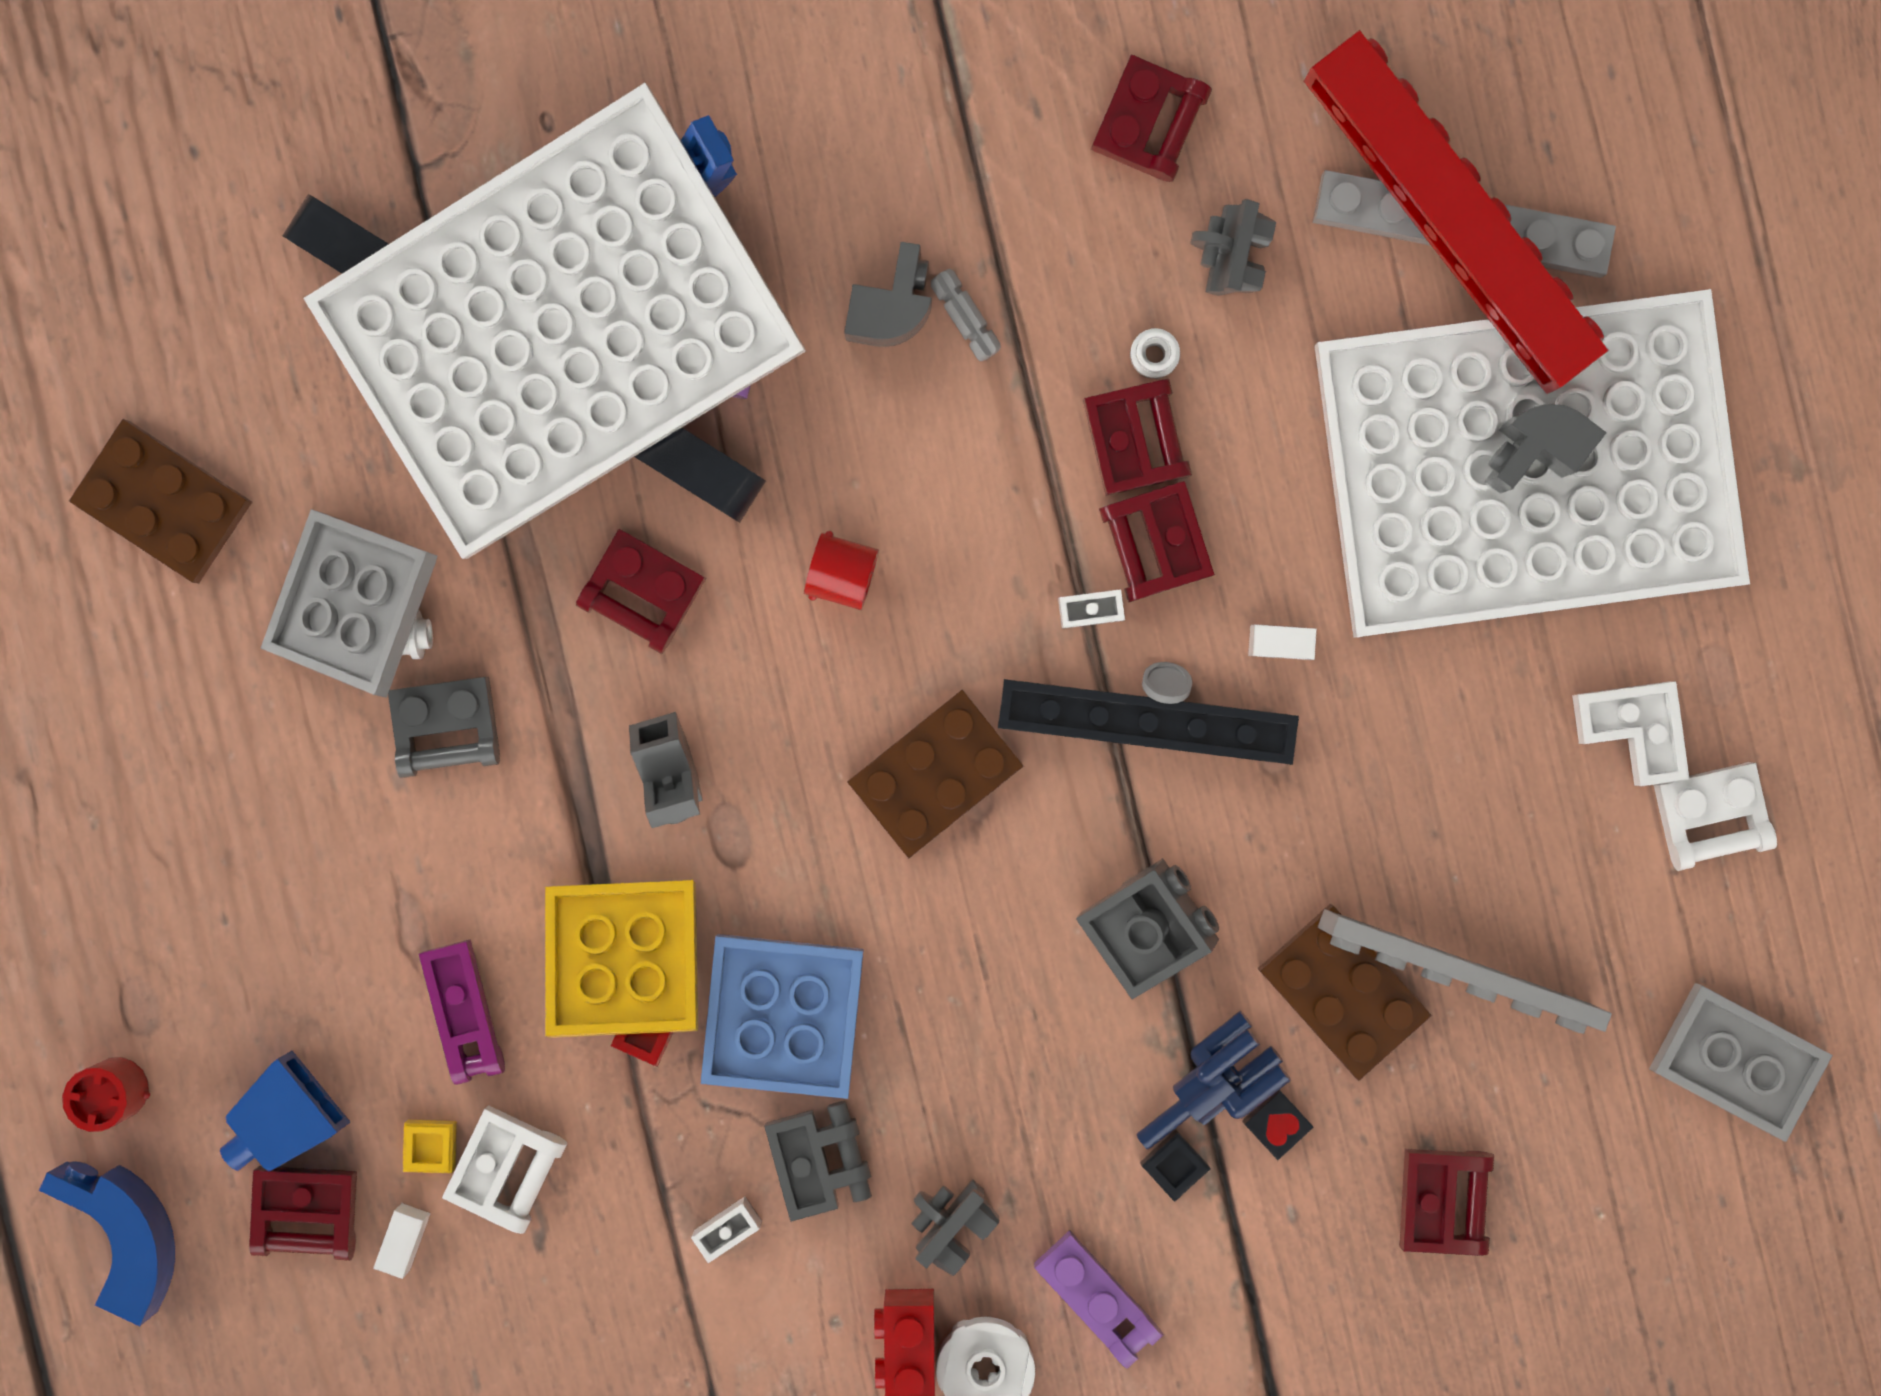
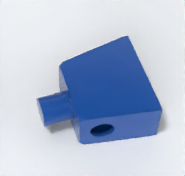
[220,1050,350,1171]

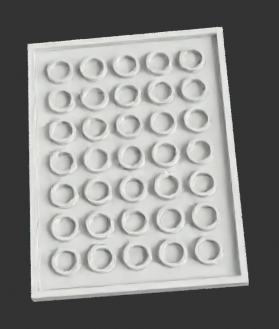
[303,83,806,559]
[1314,289,1750,638]

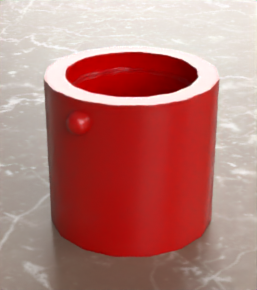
[804,531,879,610]
[62,1057,150,1132]

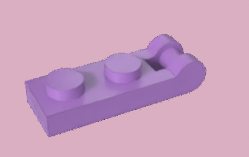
[1034,1230,1164,1369]

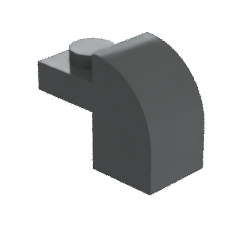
[844,241,932,347]
[1484,404,1607,493]
[629,712,703,828]

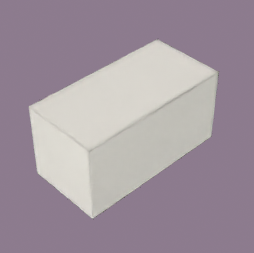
[1058,589,1125,629]
[1248,625,1317,660]
[691,1197,762,1263]
[373,1203,431,1279]

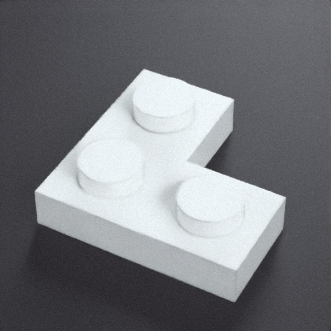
[1572,681,1690,786]

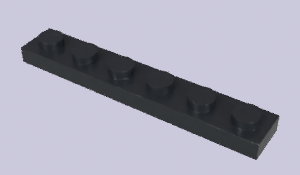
[998,679,1299,765]

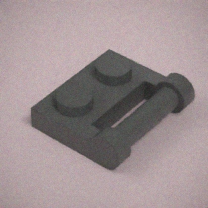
[388,677,500,778]

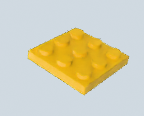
[545,880,698,1038]

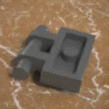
[764,1101,872,1222]

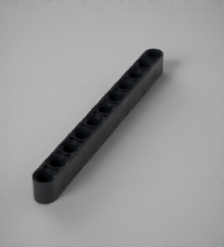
[282,194,766,523]

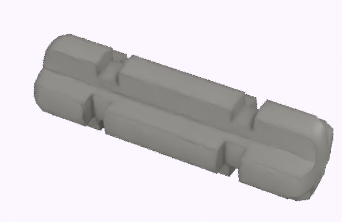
[931,269,1001,361]

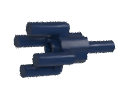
[1136,1011,1291,1150]

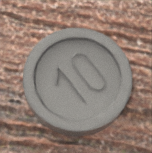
[1142,662,1192,704]

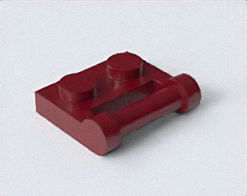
[1091,54,1212,182]
[1083,379,1192,496]
[1099,481,1215,603]
[575,529,706,654]
[1399,1149,1494,1256]
[249,1166,357,1261]

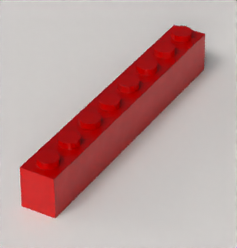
[1303,30,1609,394]

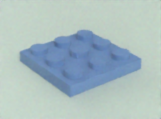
[700,934,864,1099]

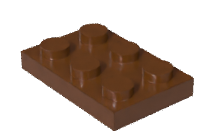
[69,419,252,584]
[847,690,1024,859]
[1258,904,1432,1081]

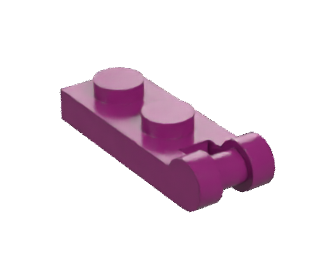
[419,939,505,1085]

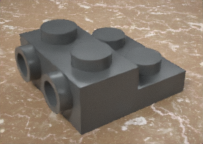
[1076,858,1219,999]

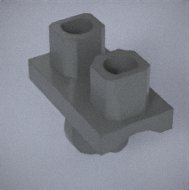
[1190,199,1276,296]
[912,1179,1000,1276]

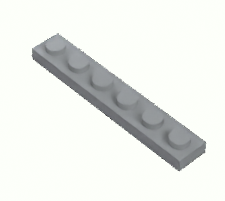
[1312,170,1616,278]
[1318,909,1612,1034]

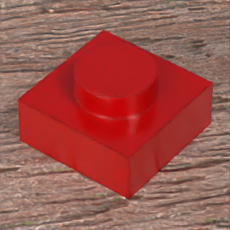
[610,1032,673,1067]

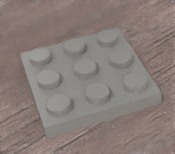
[261,509,438,698]

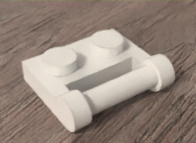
[1654,762,1777,871]
[442,1105,567,1234]

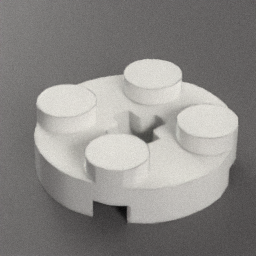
[936,1317,1035,1396]

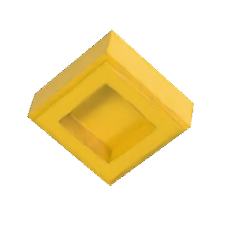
[403,1119,457,1173]

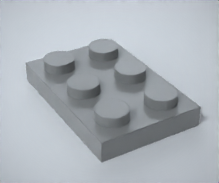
[1649,983,1833,1142]

